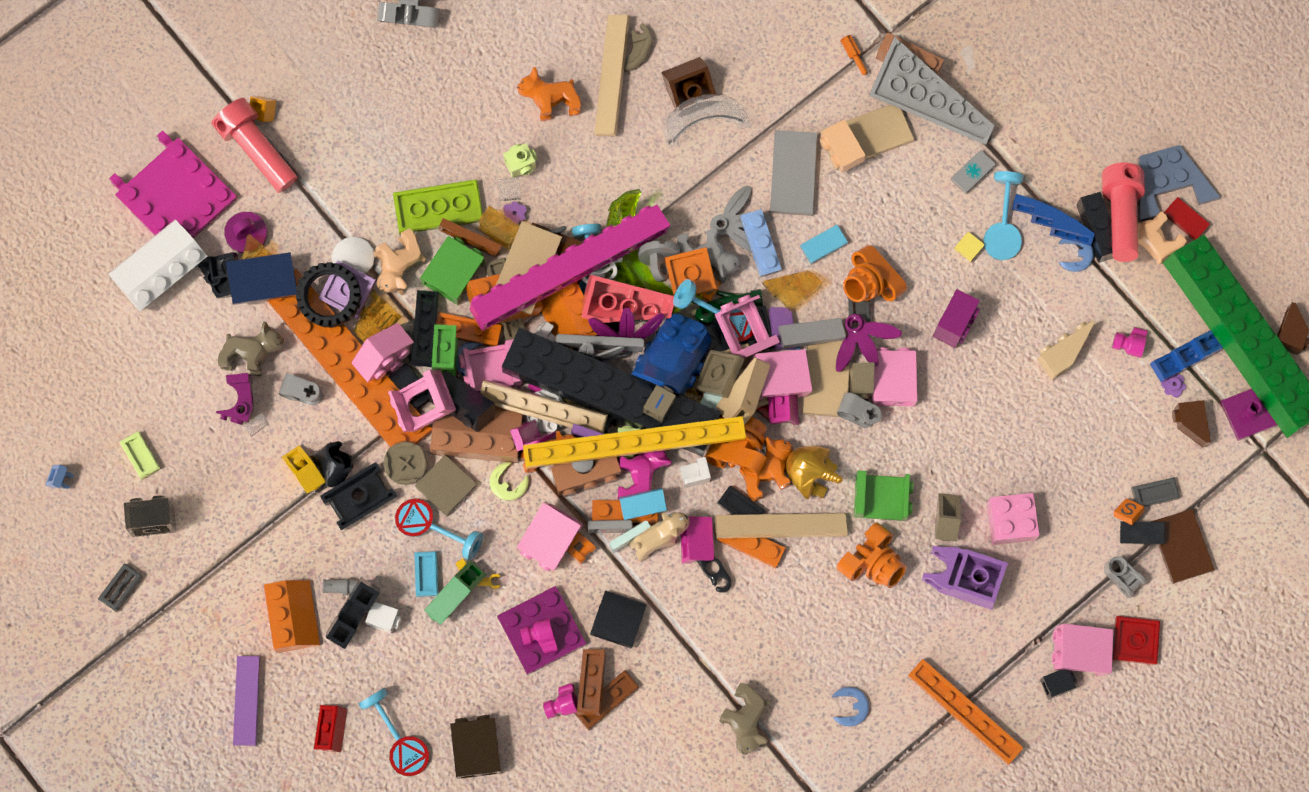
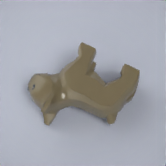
[218,321,284,376]
[719,682,771,755]

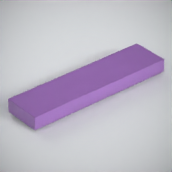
[233,656,260,746]

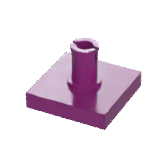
[1220,389,1277,441]

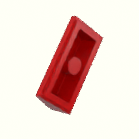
[314,705,347,752]

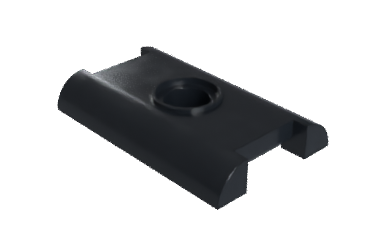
[320,462,397,531]

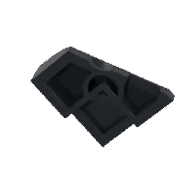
[196,252,238,298]

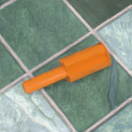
[840,35,868,75]

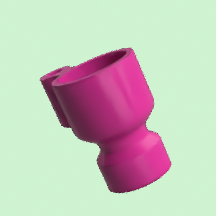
[543,683,578,719]

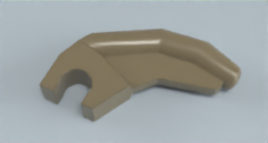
[624,23,653,72]

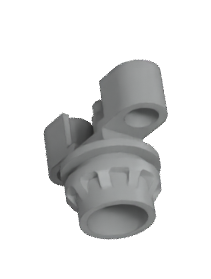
[377,0,439,28]

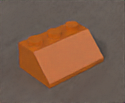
[541,281,598,350]
[264,580,320,653]

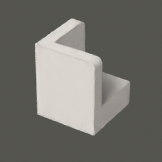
[680,457,711,488]

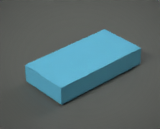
[800,225,848,264]
[619,488,667,520]
[414,551,438,597]

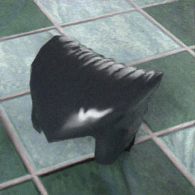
[310,441,354,488]

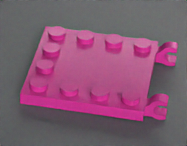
[109,130,237,238]

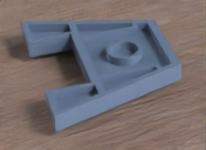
[1138,145,1220,222]

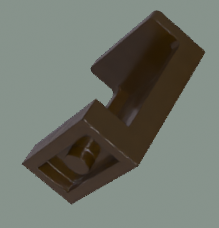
[450,715,501,779]

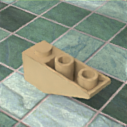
[1037,320,1095,380]
[716,357,770,424]

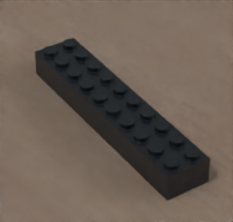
[502,327,721,457]

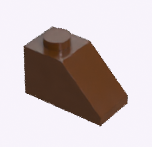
[1277,302,1309,355]
[1172,400,1211,448]

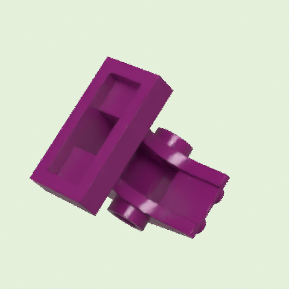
[216,373,254,425]

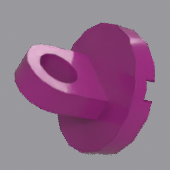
[224,212,267,254]

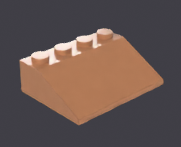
[430,406,523,463]

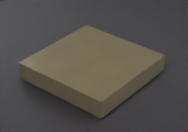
[693,350,744,398]
[415,455,477,517]

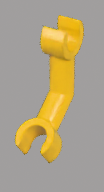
[455,558,500,589]

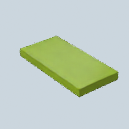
[393,179,484,235]

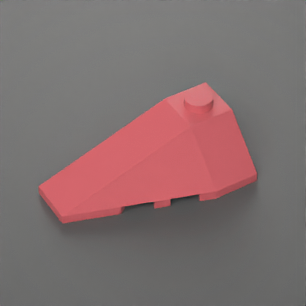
[581,274,674,323]

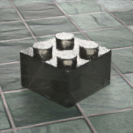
[124,496,176,537]

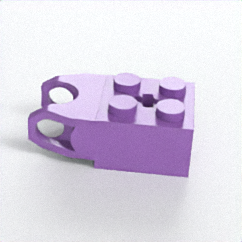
[922,546,1008,610]

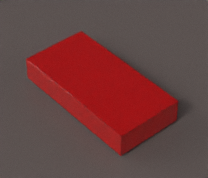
[1164,197,1210,240]

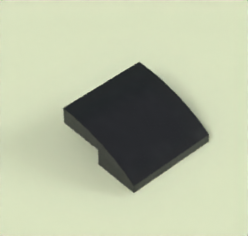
[590,590,647,649]

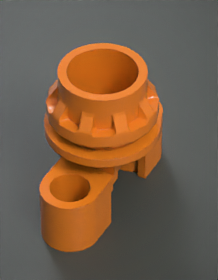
[843,245,907,302]
[704,417,767,477]
[836,522,907,588]

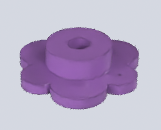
[503,201,526,226]
[1161,374,1186,398]

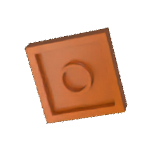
[665,247,717,295]

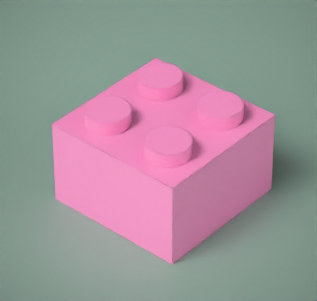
[352,323,414,382]
[987,493,1040,545]

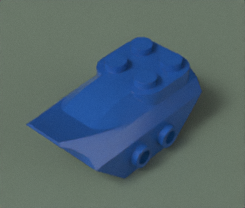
[631,314,712,395]

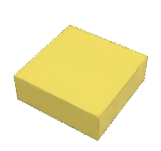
[954,232,985,262]

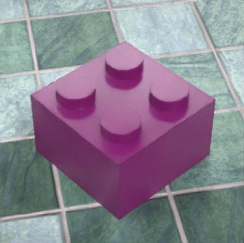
[932,289,980,348]

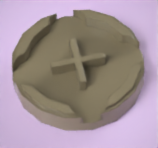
[383,441,427,485]

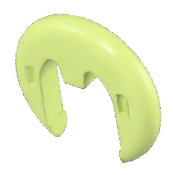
[490,462,529,500]

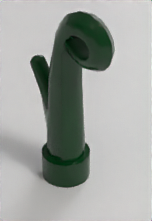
[695,289,763,323]

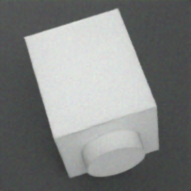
[365,602,401,634]

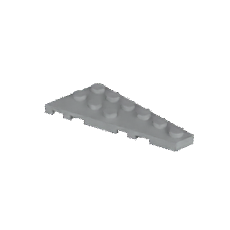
[869,36,995,145]

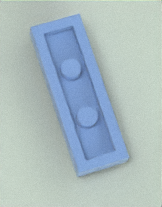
[740,209,782,277]

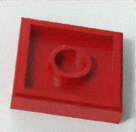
[1112,616,1160,665]

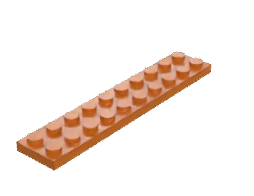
[266,269,432,447]

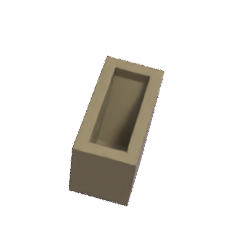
[849,362,875,401]
[935,493,961,541]

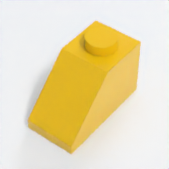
[281,445,325,494]

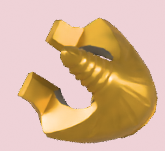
[785,446,843,499]

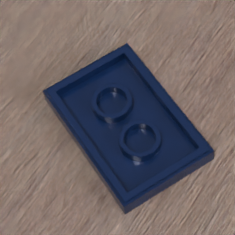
[226,252,297,305]

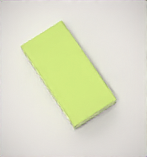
[120,431,160,480]

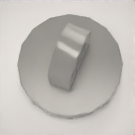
[638,241,681,282]

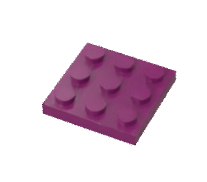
[497,586,586,675]

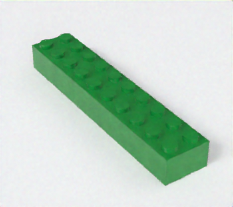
[1163,234,1309,438]

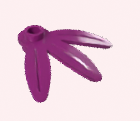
[588,308,664,352]
[835,314,902,372]

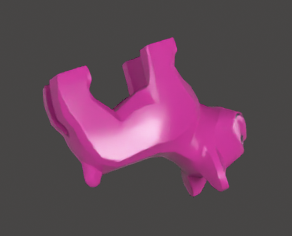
[617,450,672,499]

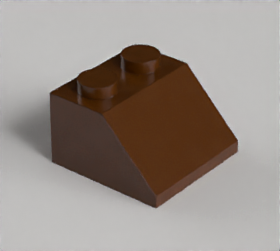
[661,57,718,118]

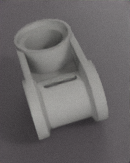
[278,373,323,406]
[837,393,882,428]
[1104,556,1146,598]

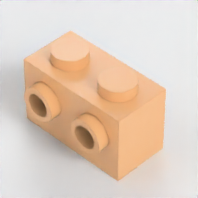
[820,119,866,173]

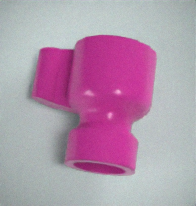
[1112,327,1147,358]
[520,618,558,653]

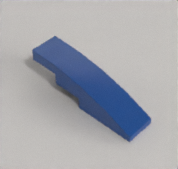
[1012,194,1095,246]
[1150,330,1223,382]

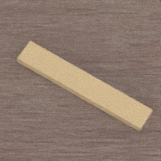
[594,15,630,136]
[480,380,608,434]
[715,513,848,538]

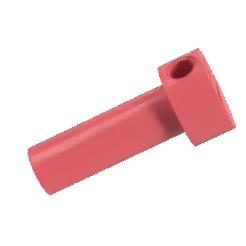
[211,97,298,193]
[1101,162,1145,262]

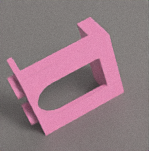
[715,295,780,358]
[388,369,456,432]

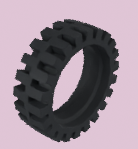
[296,262,362,328]

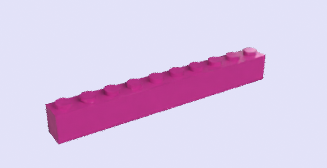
[469,204,671,331]

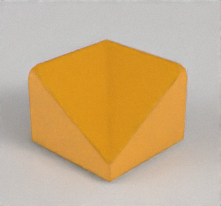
[249,96,276,122]

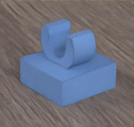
[45,465,74,489]

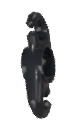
[697,556,731,593]

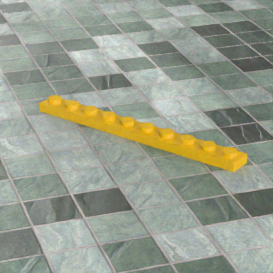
[523,416,746,468]

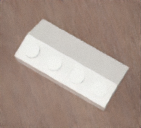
[108,220,207,311]

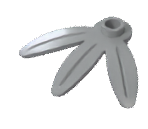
[710,186,772,253]
[575,342,634,360]

